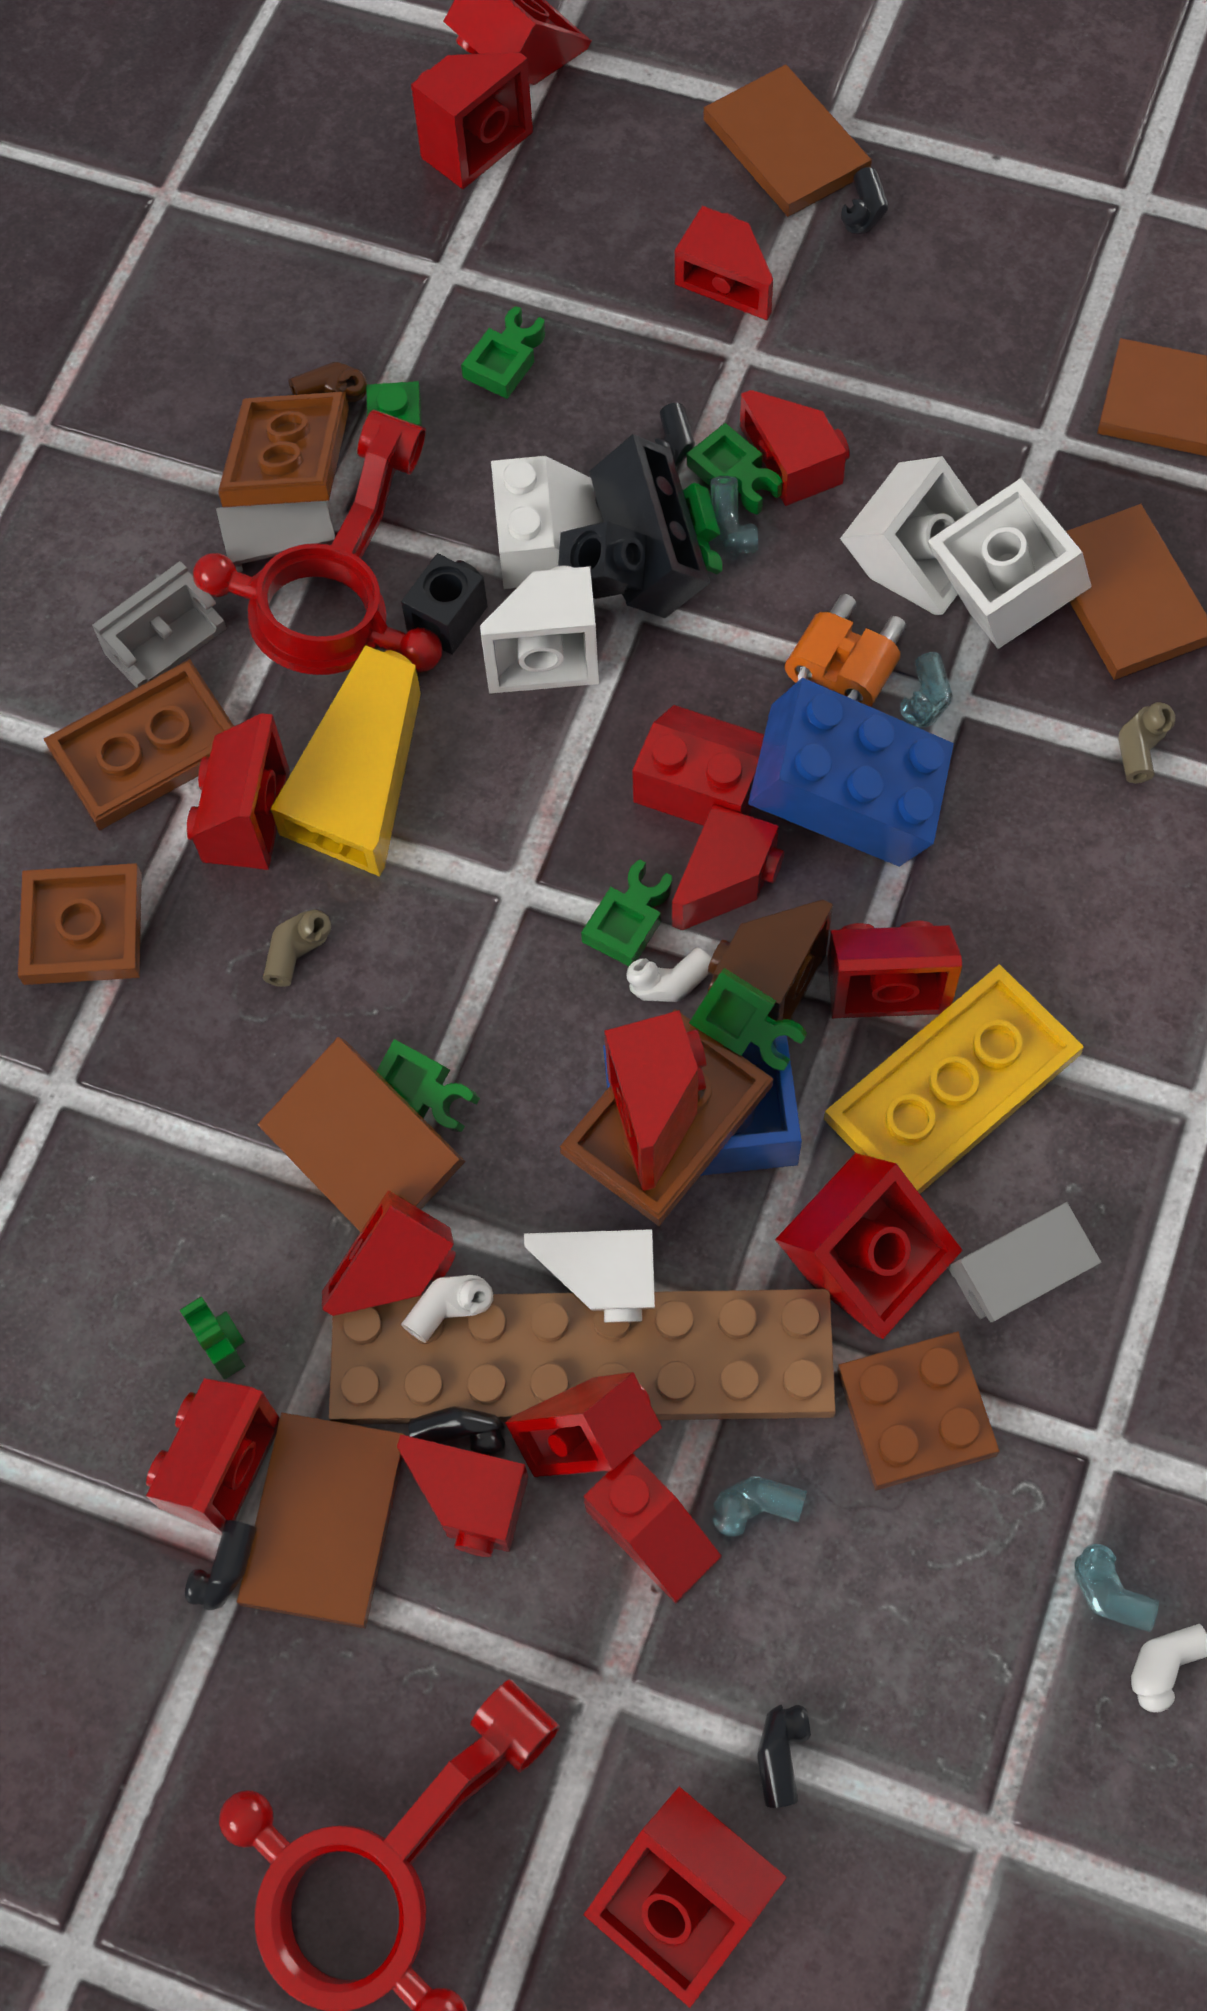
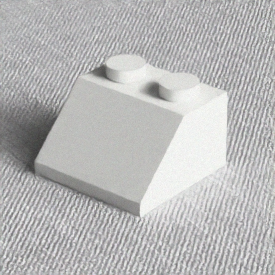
[491,456,603,589]
[840,456,978,615]
[928,478,1092,649]
[480,566,599,694]

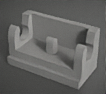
[216,501,335,572]
[92,561,227,688]
[947,1202,1102,1323]

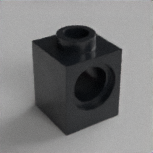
[558,521,647,599]
[401,553,488,655]

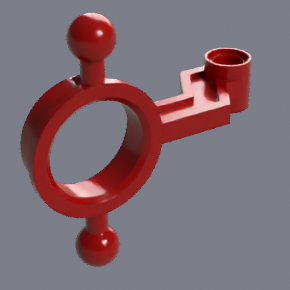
[193,409,442,675]
[219,1679,560,2011]

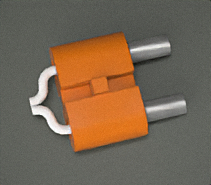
[784,594,906,707]

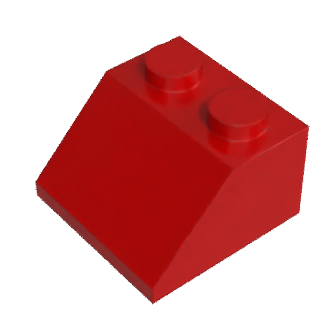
[443,0,592,85]
[411,53,533,189]
[632,705,764,826]
[187,713,290,870]
[827,921,962,1019]
[604,1010,707,1191]
[775,1153,963,1339]
[146,1378,280,1535]
[583,1786,787,2008]

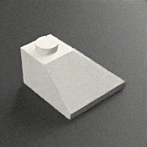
[524,1229,655,1323]

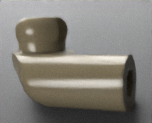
[1118,702,1176,784]
[262,909,331,987]

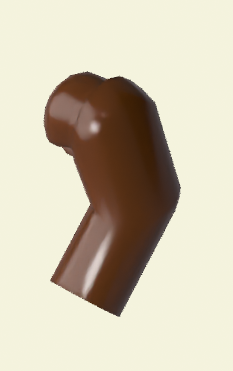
[288,362,367,403]

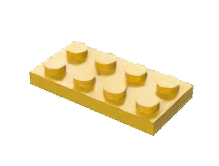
[824,964,1084,1194]

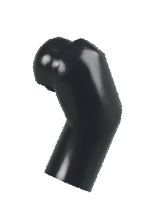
[841,167,888,234]
[655,403,695,469]
[408,1406,505,1455]
[184,1520,257,1610]
[757,1704,811,1808]

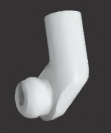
[626,947,711,1002]
[401,1275,493,1343]
[1131,1624,1207,1712]

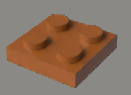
[18,863,142,985]
[837,1331,1000,1491]

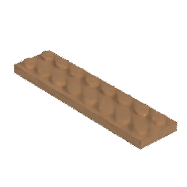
[329,1289,835,1425]

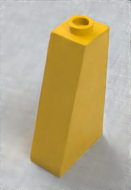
[271,645,421,877]

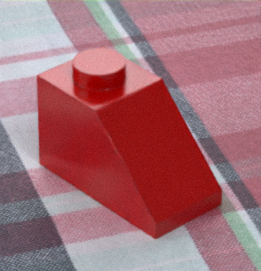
[675,205,773,320]
[740,390,850,506]
[672,804,785,930]
[322,1190,456,1316]
[505,1372,662,1477]
[397,1434,529,1557]
[583,1453,722,1603]

